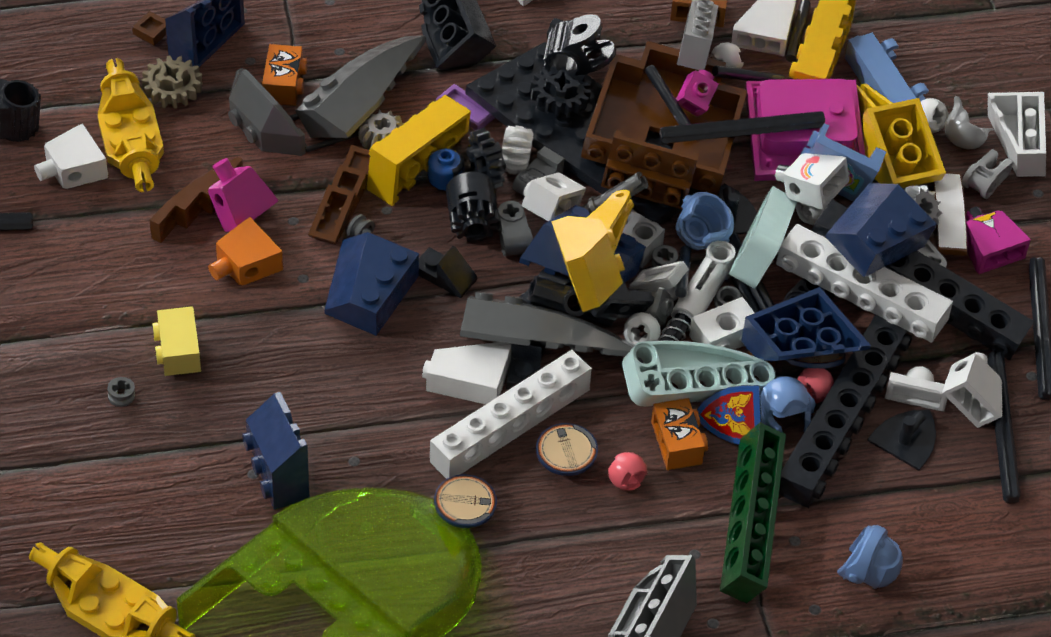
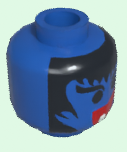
[427,148,465,191]

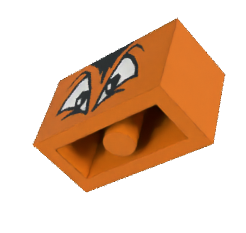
[262,44,307,106]
[651,398,708,470]

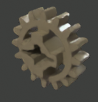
[141,56,203,108]

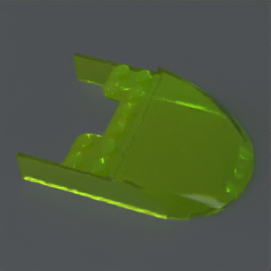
[176,488,481,637]

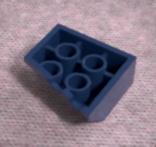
[165,0,245,67]
[825,183,937,277]
[519,205,646,283]
[324,232,419,336]
[741,287,871,361]
[242,392,310,510]

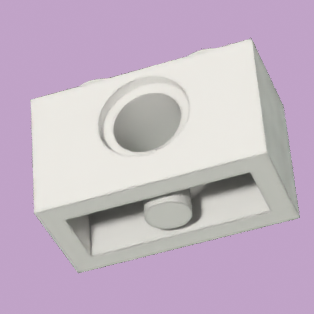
[521,172,586,221]
[689,297,754,350]

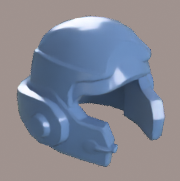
[675,192,734,250]
[760,376,816,433]
[837,525,903,589]

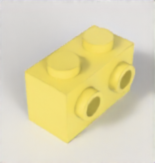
[152,306,201,376]

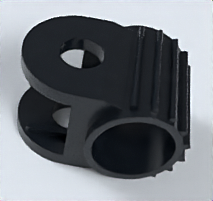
[543,14,617,76]
[0,79,41,142]

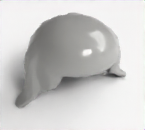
[945,96,994,149]

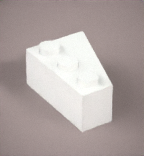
[988,92,1046,177]

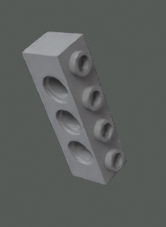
[677,0,719,70]

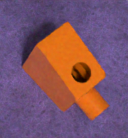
[208,217,283,286]

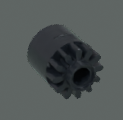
[446,172,500,242]

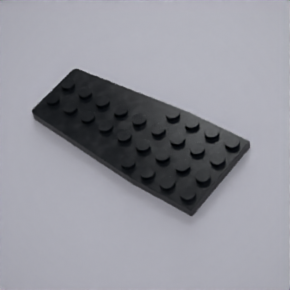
[465,42,703,225]

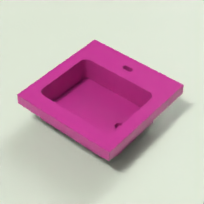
[745,79,865,181]

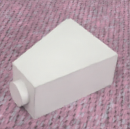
[731,0,797,56]
[422,342,512,404]

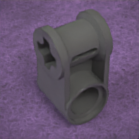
[498,201,533,257]

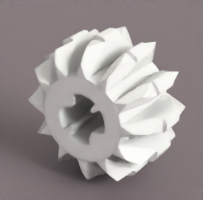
[502,126,533,175]

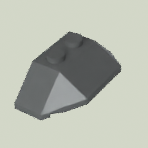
[228,68,306,156]
[608,555,697,637]

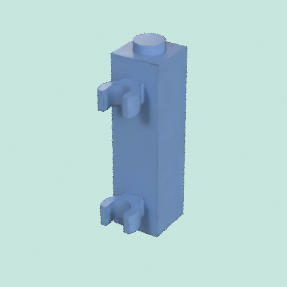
[845,32,929,103]

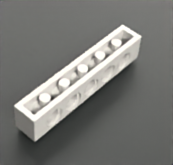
[776,224,953,343]
[430,350,591,479]

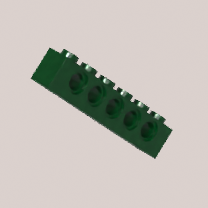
[720,422,786,604]

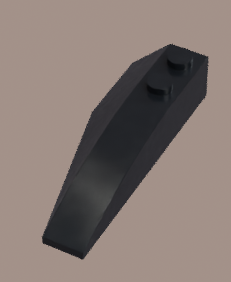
[419,0,496,70]

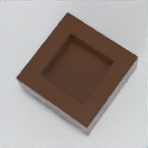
[132,11,167,46]

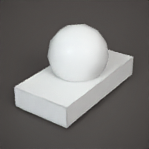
[629,261,689,301]
[885,366,947,411]

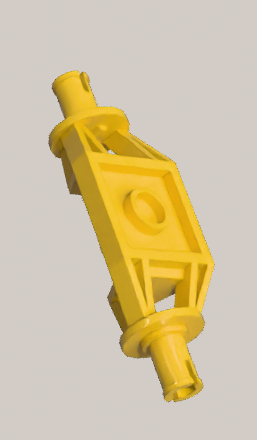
[97,58,164,192]
[29,542,196,637]

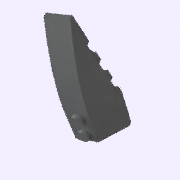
[295,35,427,138]
[460,292,638,358]

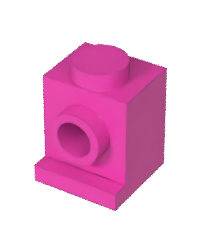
[676,70,719,117]

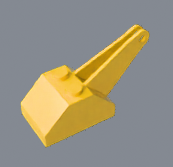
[857,83,946,188]
[551,190,634,312]

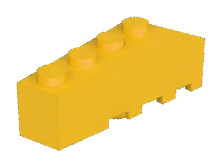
[789,0,856,79]
[367,95,471,206]

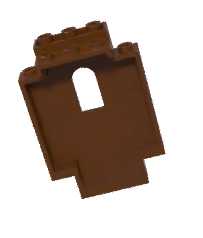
[581,41,747,210]

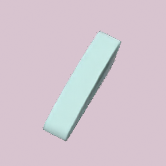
[729,186,797,289]
[622,341,775,407]

